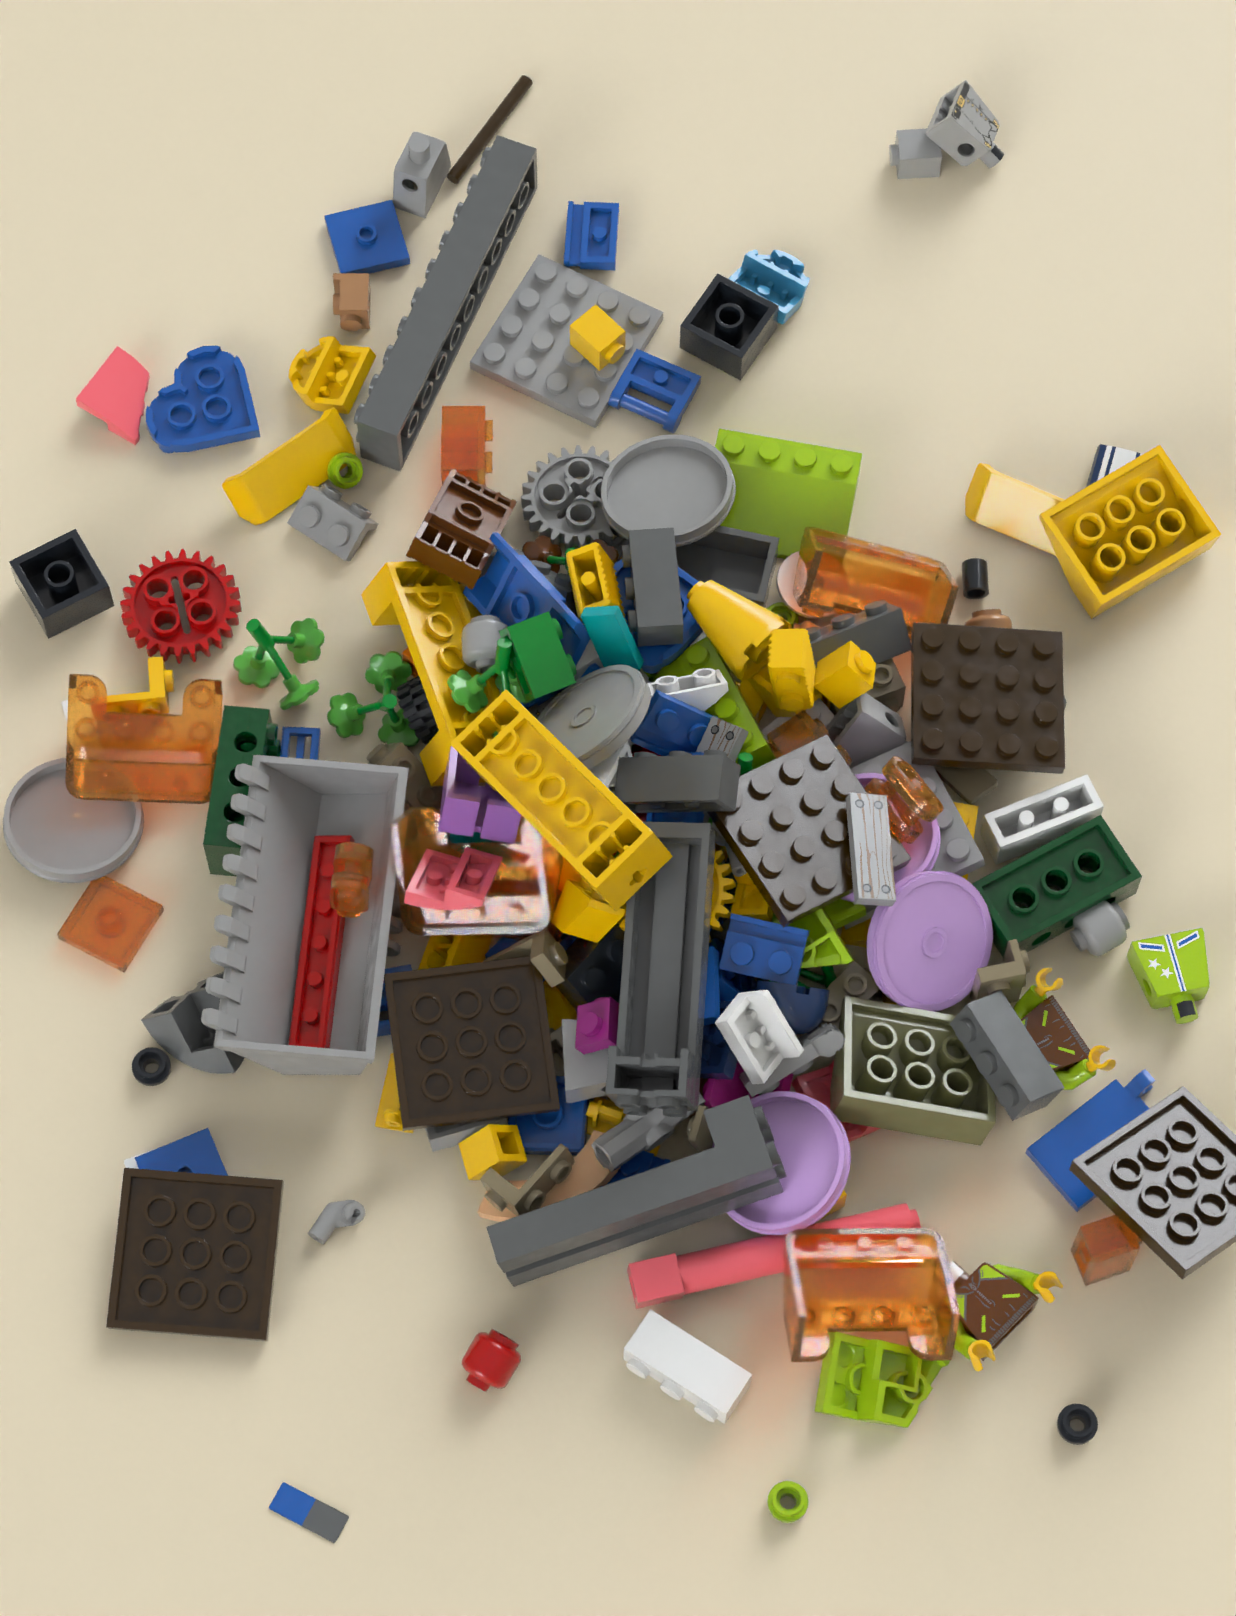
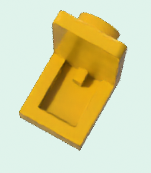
[90,657,175,722]

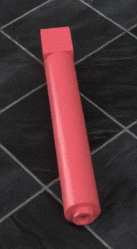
[627,1203,921,1309]

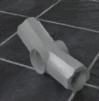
[591,1092,706,1172]

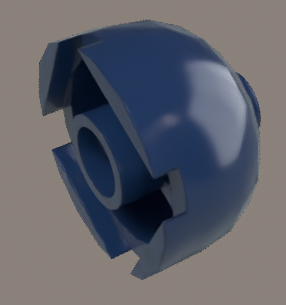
[750,980,830,1036]

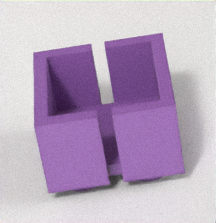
[438,746,521,844]

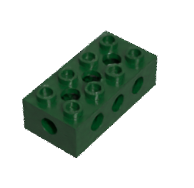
[203,705,281,877]
[972,815,1142,958]

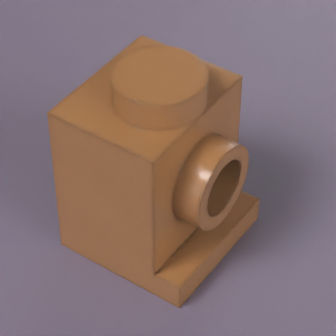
[333,273,371,331]

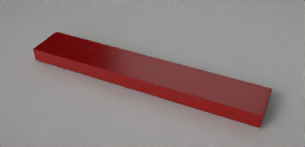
[288,835,355,1049]

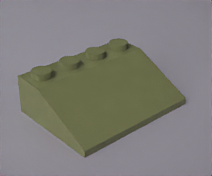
[830,996,996,1146]

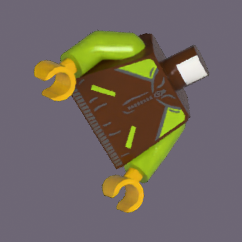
[1013,968,1116,1090]
[938,1261,1063,1372]

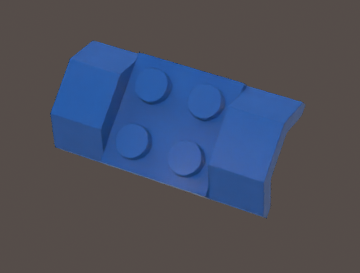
[463,532,590,666]

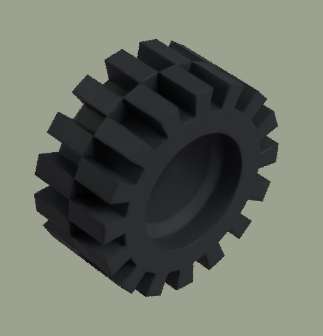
[396,675,439,745]

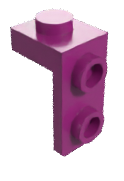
[575,997,619,1055]

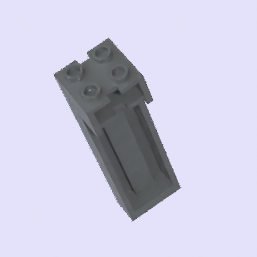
[605,822,716,1117]
[486,1095,787,1287]

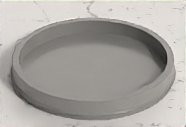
[601,435,736,547]
[537,665,651,770]
[3,757,144,883]

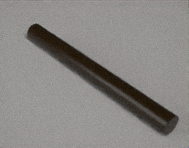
[447,75,533,184]

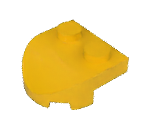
[289,336,376,414]

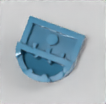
[728,249,810,325]

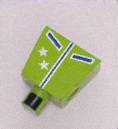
[1127,928,1210,1024]

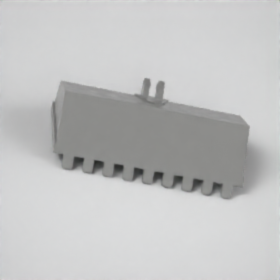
[201,755,409,1075]

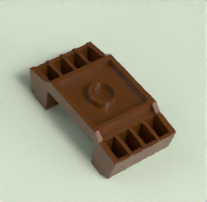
[406,468,517,590]

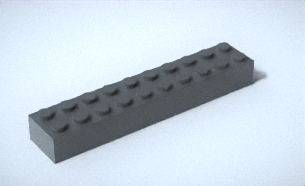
[354,135,538,472]

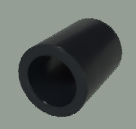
[962,558,989,599]

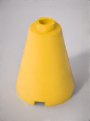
[687,580,792,681]

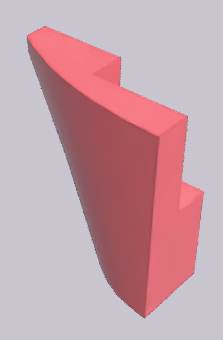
[76,346,150,445]

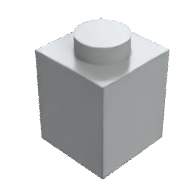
[889,128,942,179]

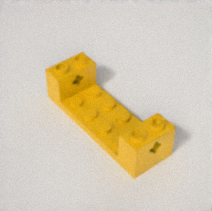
[361,561,500,786]
[450,689,673,911]

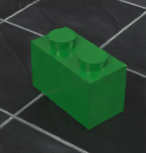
[499,611,577,702]

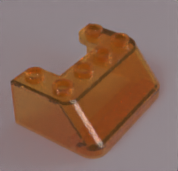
[793,527,959,640]
[65,674,223,804]
[390,807,563,936]
[783,1228,960,1362]

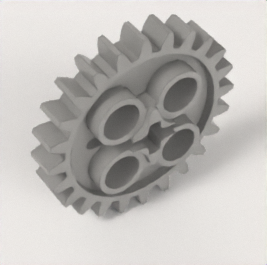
[521,445,623,552]

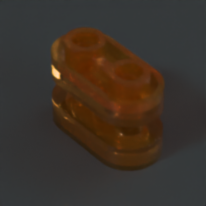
[864,756,944,844]
[330,842,374,918]

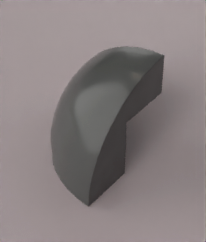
[141,972,245,1074]

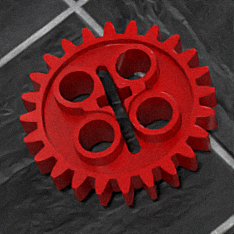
[120,549,242,664]

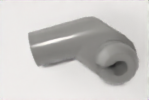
[308,1200,365,1244]

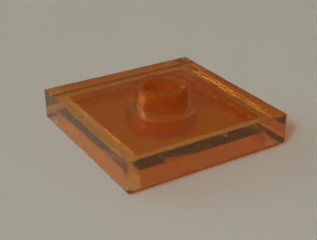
[57,876,164,972]

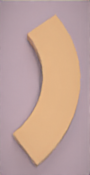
[477,1130,621,1222]

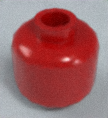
[462,1329,521,1392]

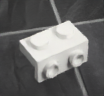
[715,990,804,1084]

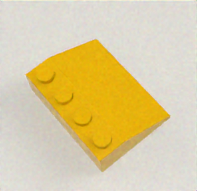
[1039,445,1221,619]

